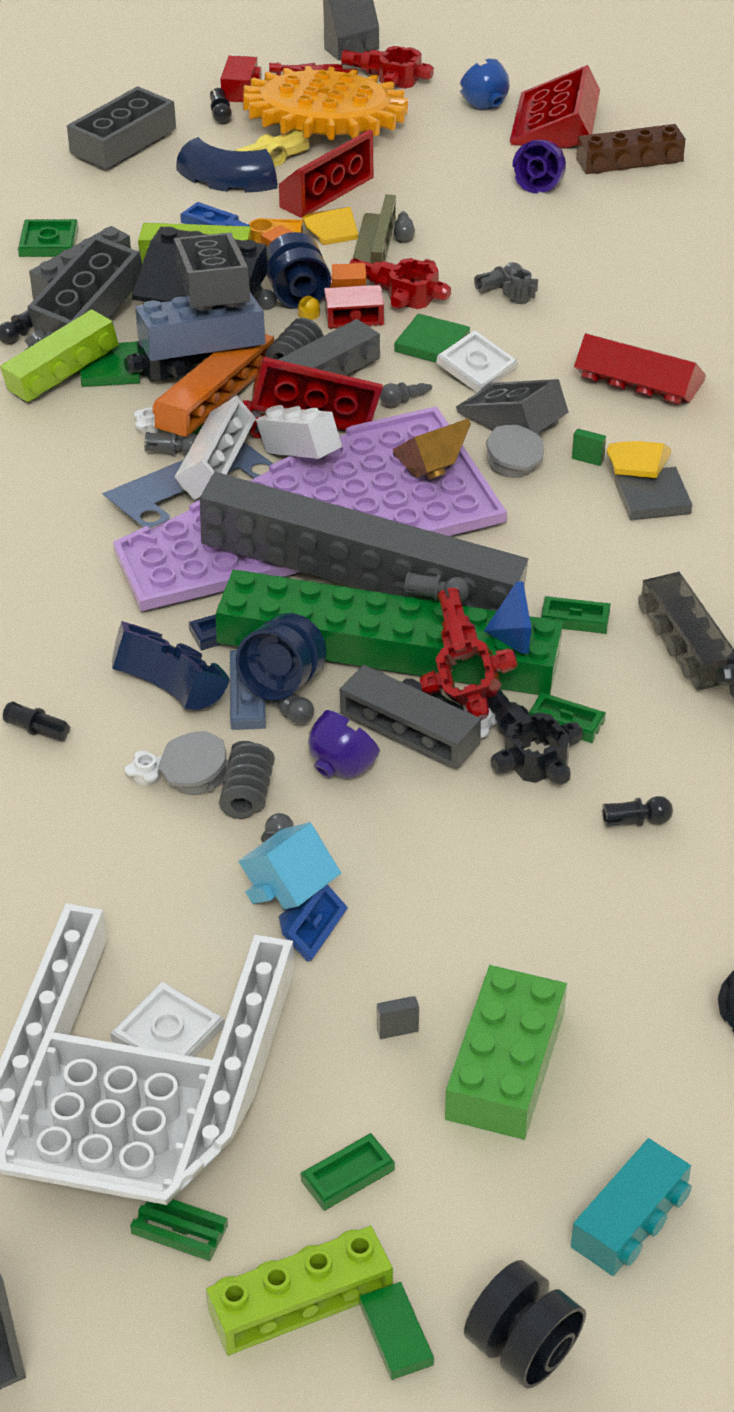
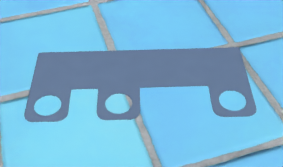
[102,442,273,528]

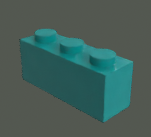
[571,1138,692,1276]

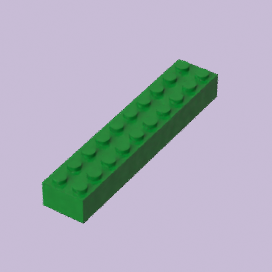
[216,569,563,695]

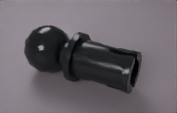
[210,88,232,123]
[0,309,33,344]
[602,796,673,827]

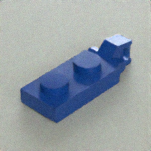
[180,202,250,227]

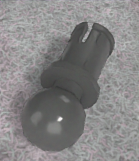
[474,262,523,293]
[144,432,197,456]
[404,572,470,602]

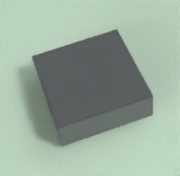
[377,996,419,1039]

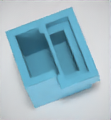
[238,822,341,909]

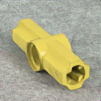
[235,130,309,167]

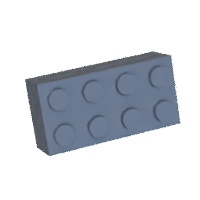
[135,293,266,361]

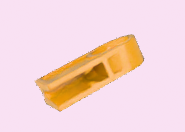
[249,218,303,243]

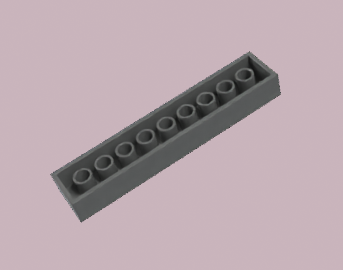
[200,471,529,611]

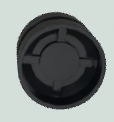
[464,1260,586,1389]

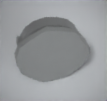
[486,425,544,478]
[158,731,228,795]

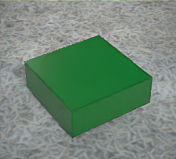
[572,428,606,466]

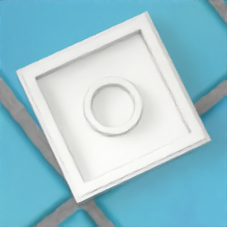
[436,330,518,393]
[111,982,224,1057]

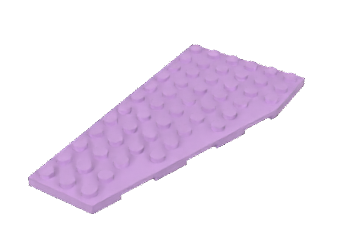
[113,406,507,611]

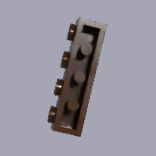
[576,124,686,174]

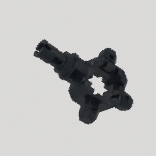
[124,341,214,381]
[486,688,583,785]

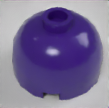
[512,140,566,193]
[308,710,380,779]

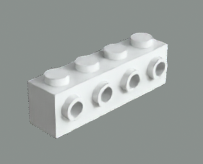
[174,396,256,500]

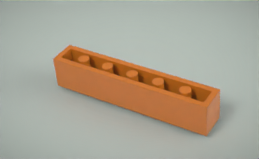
[153,334,274,437]

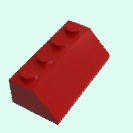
[279,129,374,218]
[574,333,706,405]
[250,357,383,430]

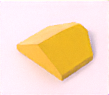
[302,207,358,245]
[607,441,671,478]

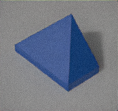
[484,581,531,654]
[278,884,348,962]

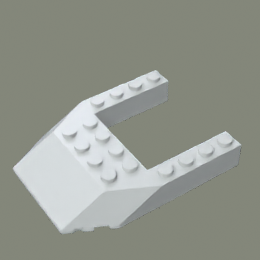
[0,903,294,1205]

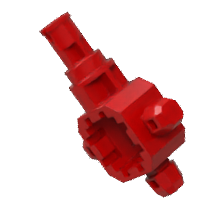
[341,46,434,89]
[349,258,451,309]
[420,588,518,719]

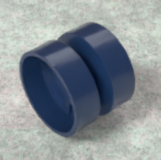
[267,232,331,308]
[236,613,326,700]

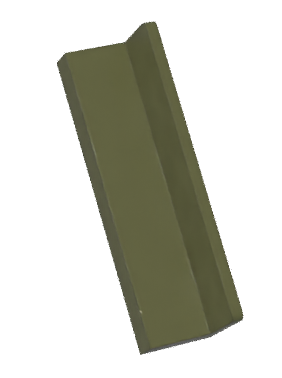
[352,194,396,264]

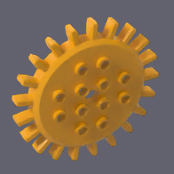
[243,66,408,140]

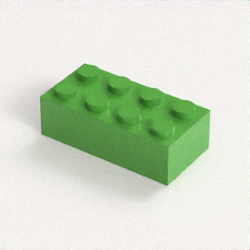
[445,965,567,1140]

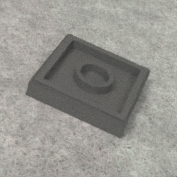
[615,466,692,520]

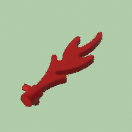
[269,62,358,76]

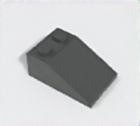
[323,0,379,61]
[456,379,569,436]

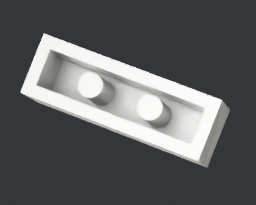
[256,405,342,459]

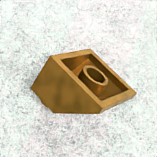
[393,418,471,480]

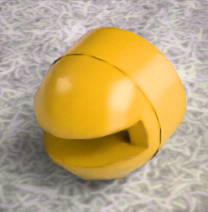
[298,296,320,320]

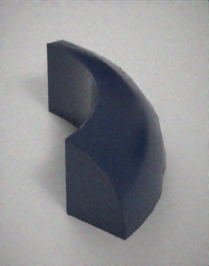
[176,137,278,193]
[112,621,230,710]

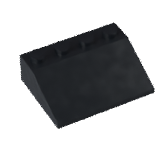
[132,227,268,303]

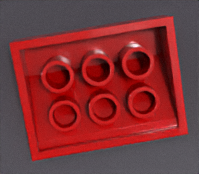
[510,65,600,148]

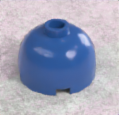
[460,58,510,110]

